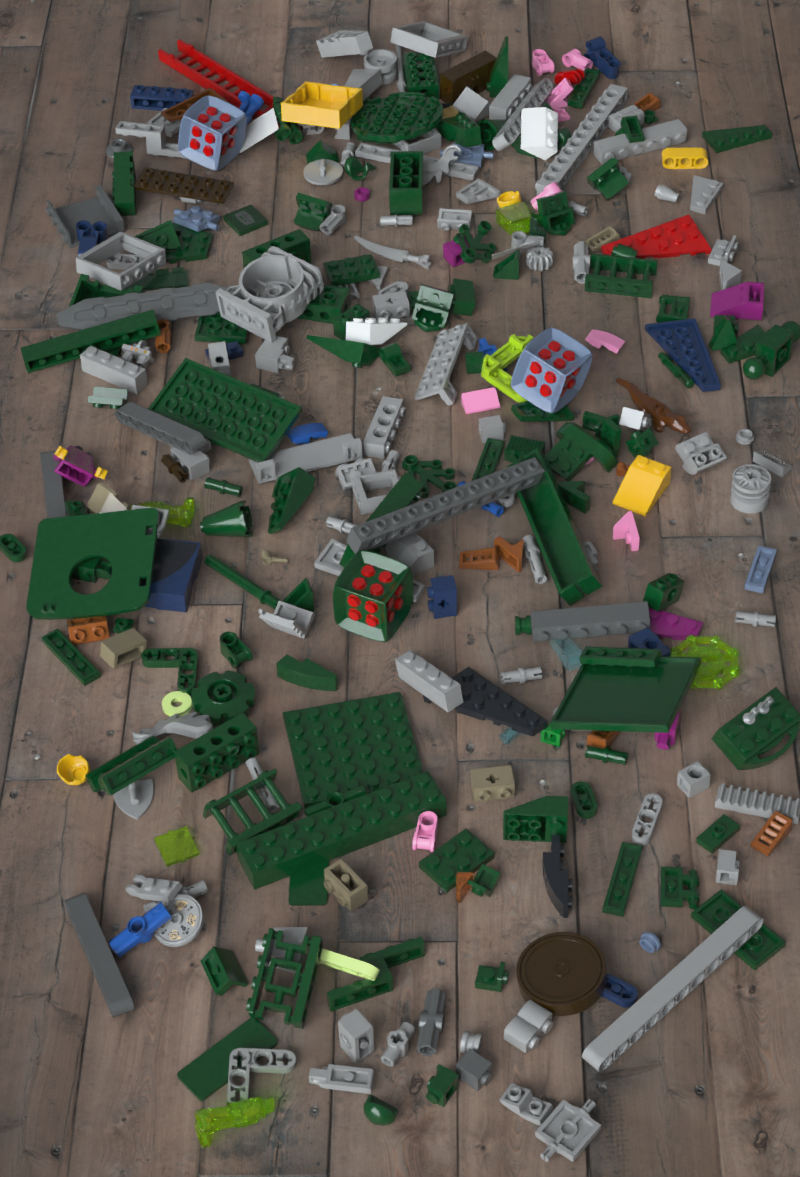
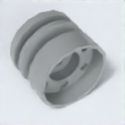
[730,464,772,514]

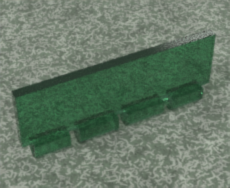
[122,267,188,291]

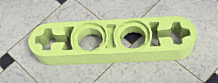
[319,949,380,981]

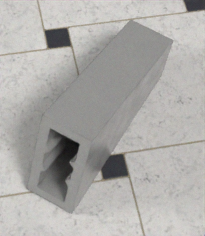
[345,69,383,101]

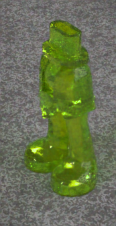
[130,497,195,528]
[194,1096,275,1148]

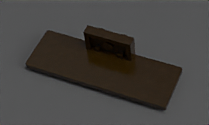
[134,167,234,204]

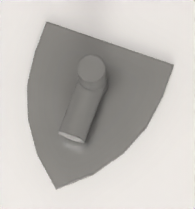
[113,779,154,820]

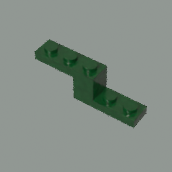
[327,937,425,1012]

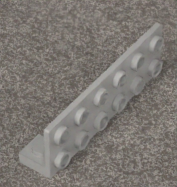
[414,323,478,406]
[249,433,362,484]

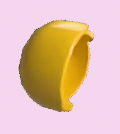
[497,191,521,212]
[57,754,90,786]

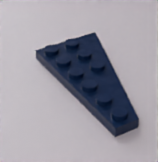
[645,318,721,392]

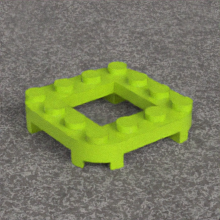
[481,334,534,403]

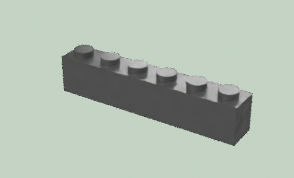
[530,601,650,642]

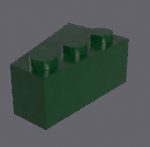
[437,113,482,147]

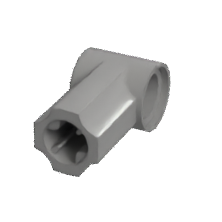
[320,205,346,236]
[511,231,544,253]

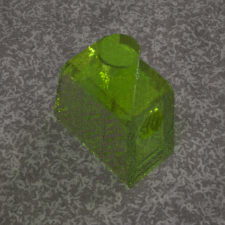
[496,202,531,235]

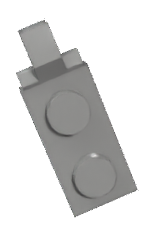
[309,1064,374,1094]

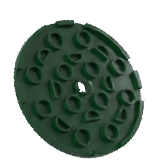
[351,92,444,143]

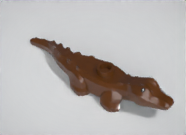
[616,378,691,434]

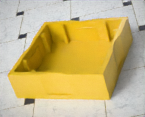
[281,81,363,129]

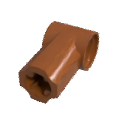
[155,319,172,353]

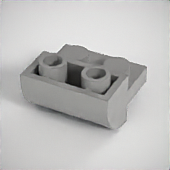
[675,432,727,475]

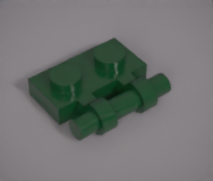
[660,867,700,909]

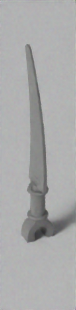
[354,236,432,269]

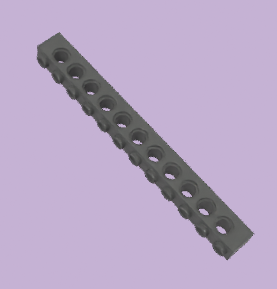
[346,457,545,554]

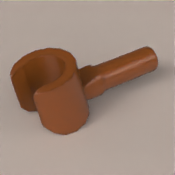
[616,462,630,477]

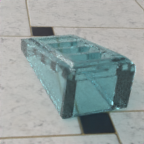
[549,637,582,671]

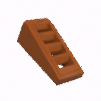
[633,92,661,112]
[459,547,500,570]
[586,730,621,748]
[750,811,793,856]

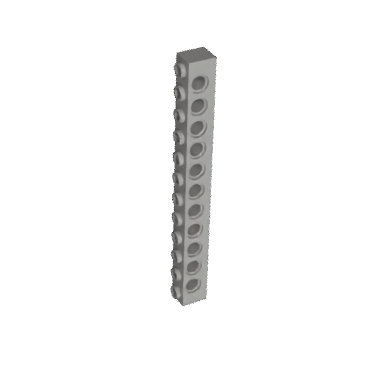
[535,84,628,196]

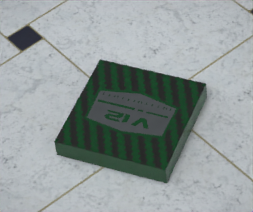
[223,204,268,236]

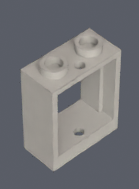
[393,128,441,154]
[352,469,401,515]

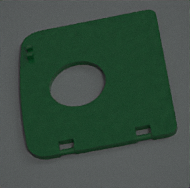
[26,508,160,620]

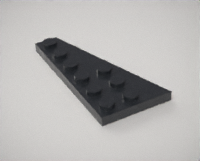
[423,667,548,736]

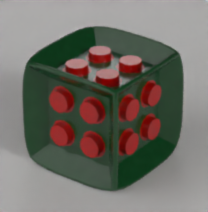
[333,551,413,642]

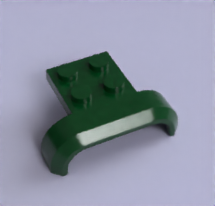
[545,422,618,482]

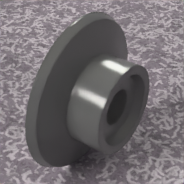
[106,138,134,158]

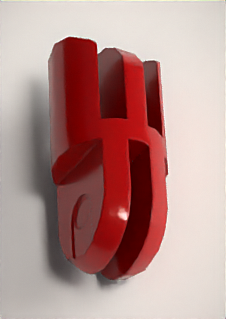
[554,69,585,85]

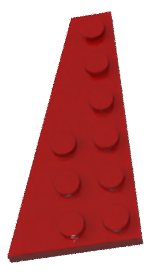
[601,214,712,259]

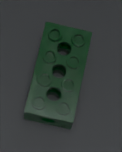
[403,52,439,100]
[242,229,311,268]
[297,284,351,324]
[174,713,259,793]

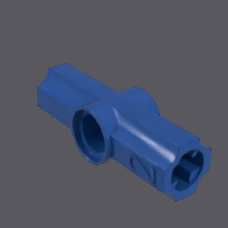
[108,902,173,958]

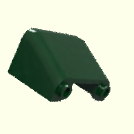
[69,274,146,307]

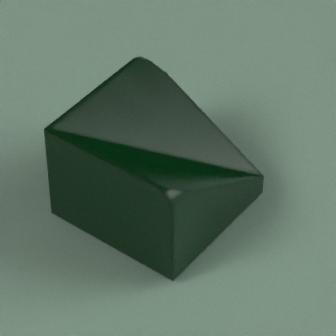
[465,351,484,374]

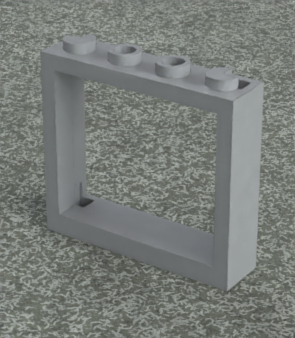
[390,21,469,58]
[76,232,166,291]

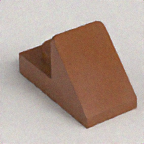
[494,536,524,573]

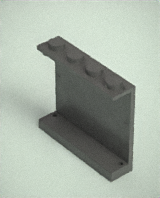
[45,185,125,248]

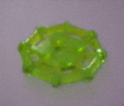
[670,635,741,690]

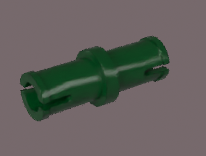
[204,477,243,497]
[585,745,628,766]

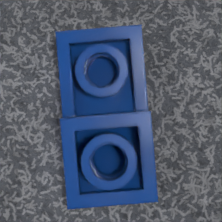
[286,423,328,444]

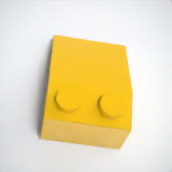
[613,455,672,516]

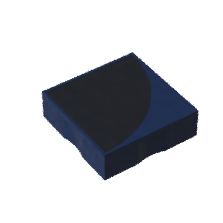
[141,538,203,612]

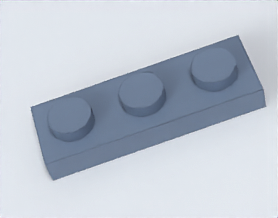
[744,545,777,594]

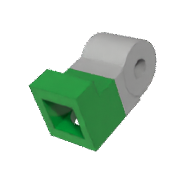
[540,708,568,747]

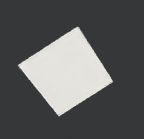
[240,108,279,153]
[492,240,540,260]

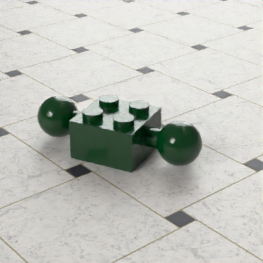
[743,321,800,380]

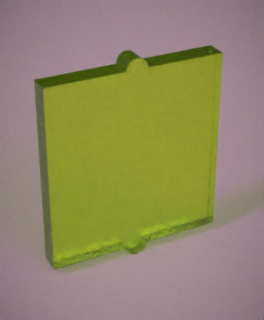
[154,827,199,867]

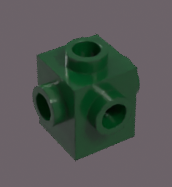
[625,428,659,457]

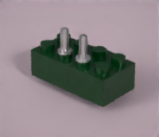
[711,687,800,770]

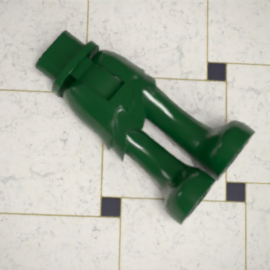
[273,97,303,144]

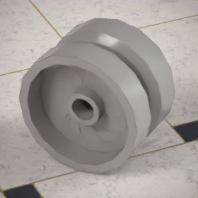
[364,49,397,85]

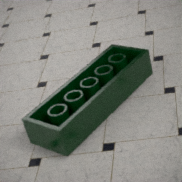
[339,472,424,568]

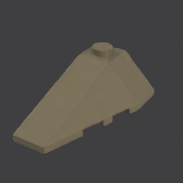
[86,482,130,514]

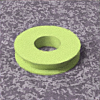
[162,691,192,717]

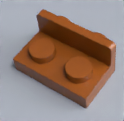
[67,616,109,645]

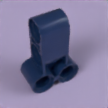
[584,36,621,79]
[76,220,108,256]

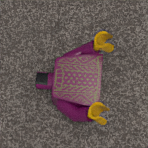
[53,445,108,487]

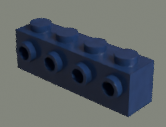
[130,85,194,111]

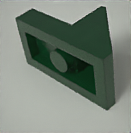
[557,481,590,514]

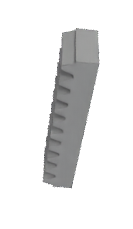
[715,783,800,824]

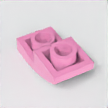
[585,329,625,354]

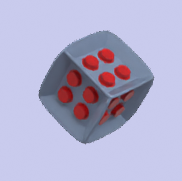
[178,95,246,171]
[511,327,593,413]

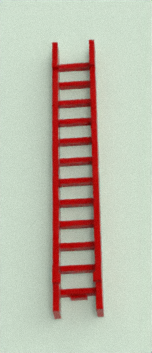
[158,39,303,128]

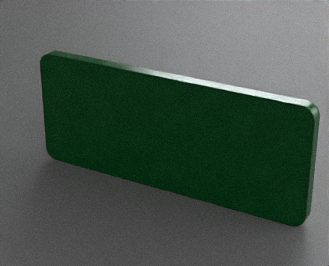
[289,860,329,906]
[177,1018,277,1101]

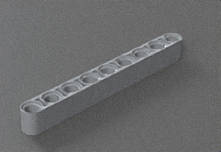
[492,78,553,151]

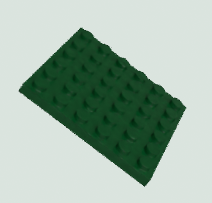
[282,692,423,808]

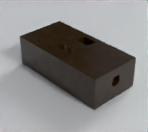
[440,51,497,103]

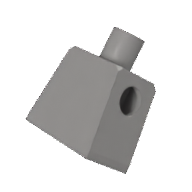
[208,341,231,377]
[255,927,308,973]

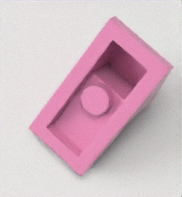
[545,78,573,108]
[613,511,640,551]

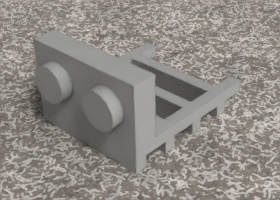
[258,601,315,639]

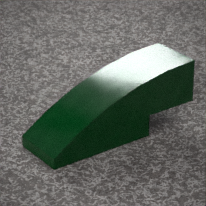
[276,654,338,691]

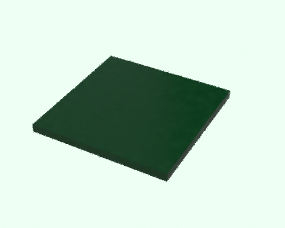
[550,657,702,733]

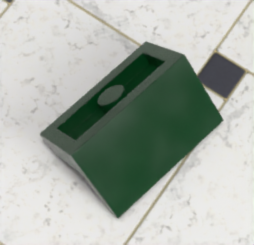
[201,946,248,996]

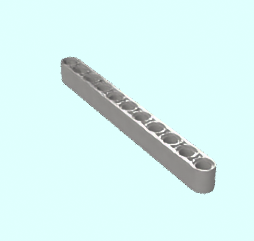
[582,906,764,1072]

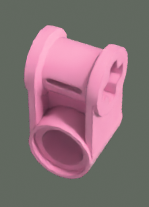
[532,49,555,76]
[412,811,438,852]

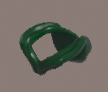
[344,156,377,181]

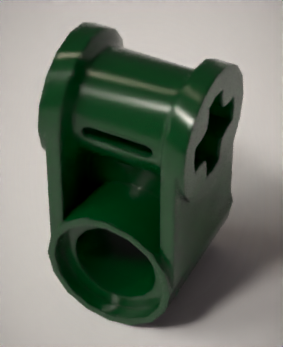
[220,631,253,669]

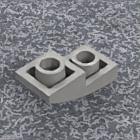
[499,1083,554,1126]

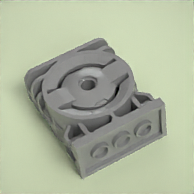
[215,246,324,343]

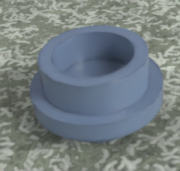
[639,932,661,953]

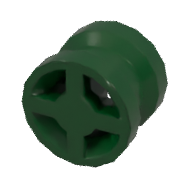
[515,616,531,635]

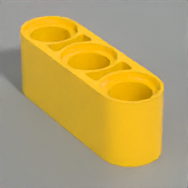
[661,148,708,169]

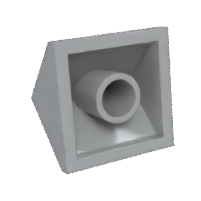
[453,87,490,121]

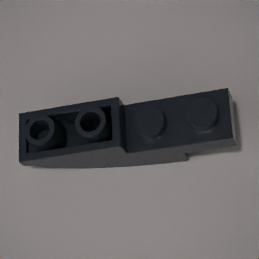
[542,835,572,918]

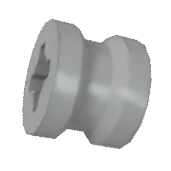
[460,1030,483,1054]

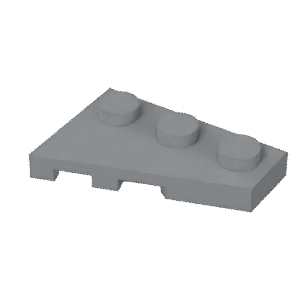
[690,175,723,214]

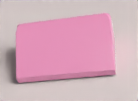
[461,387,500,414]

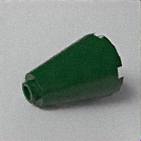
[477,119,508,151]
[200,500,253,537]

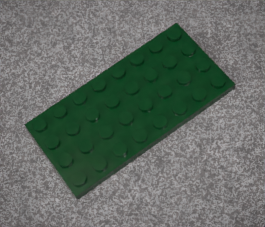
[148,358,303,463]

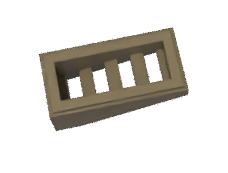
[584,225,620,253]

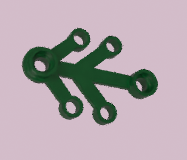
[453,220,497,264]
[402,455,457,498]

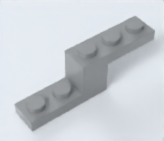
[115,121,187,159]

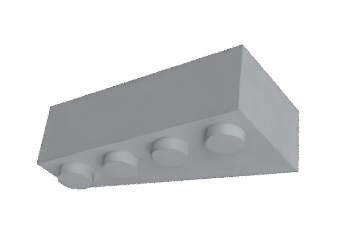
[316,30,373,58]

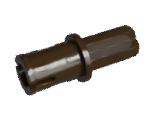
[161,454,189,483]

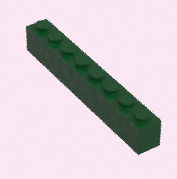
[21,310,161,373]

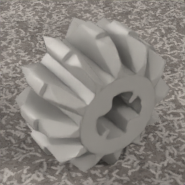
[526,245,554,272]

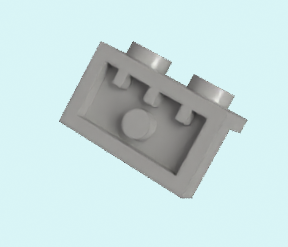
[708,235,739,266]
[335,458,376,490]

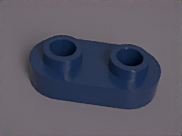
[601,974,638,1008]

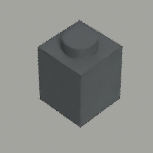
[456,1049,493,1091]

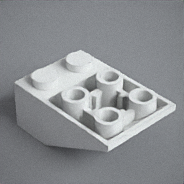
[346,317,407,345]

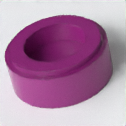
[354,187,370,202]

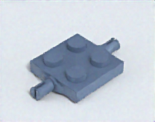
[440,143,494,167]
[174,206,220,232]

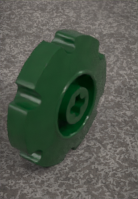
[191,671,256,725]

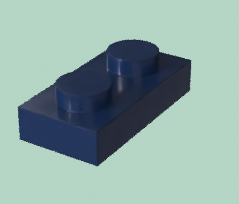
[205,341,243,363]

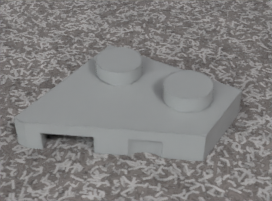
[456,178,501,204]

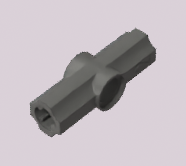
[417,988,446,1057]

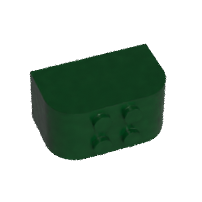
[389,151,424,215]

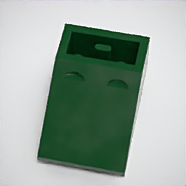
[503,796,569,843]

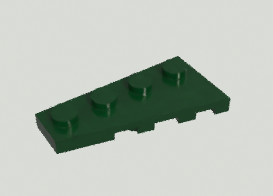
[702,125,772,153]

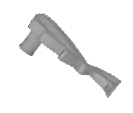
[423,144,461,187]
[131,712,213,745]

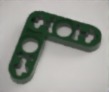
[141,648,199,696]

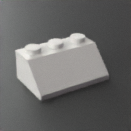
[521,107,558,160]

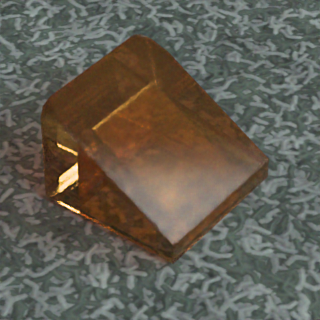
[456,872,473,903]

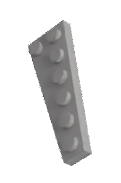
[314,539,425,603]

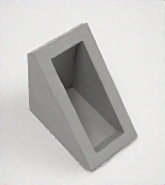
[719,260,742,290]

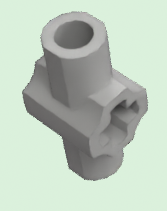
[381,1022,415,1067]

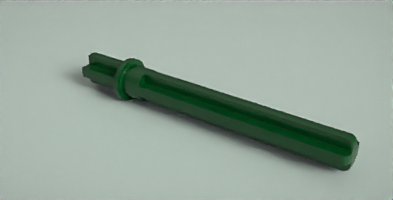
[204,555,281,610]

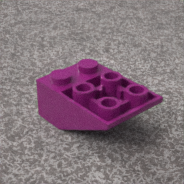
[710,282,764,320]

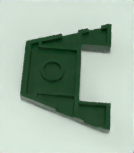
[165,222,213,264]

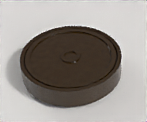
[516,932,607,1016]

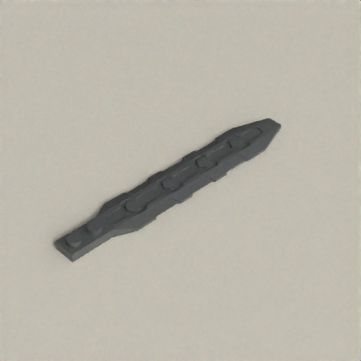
[56,282,229,330]

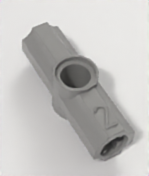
[573,241,590,284]

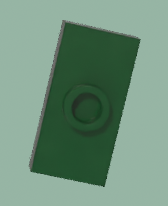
[696,814,740,854]

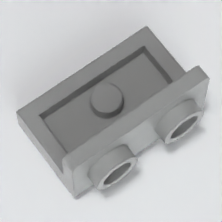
[437,208,472,231]

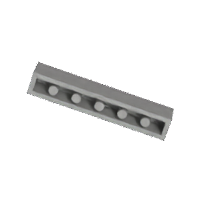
[593,119,687,164]

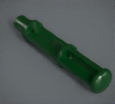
[658,352,695,388]

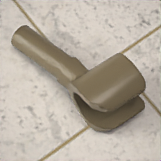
[261,550,288,565]

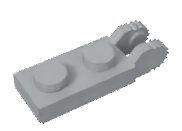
[125,875,182,903]

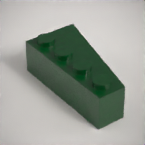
[112,151,136,216]

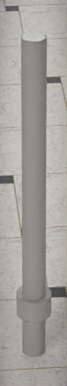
[396,44,406,92]

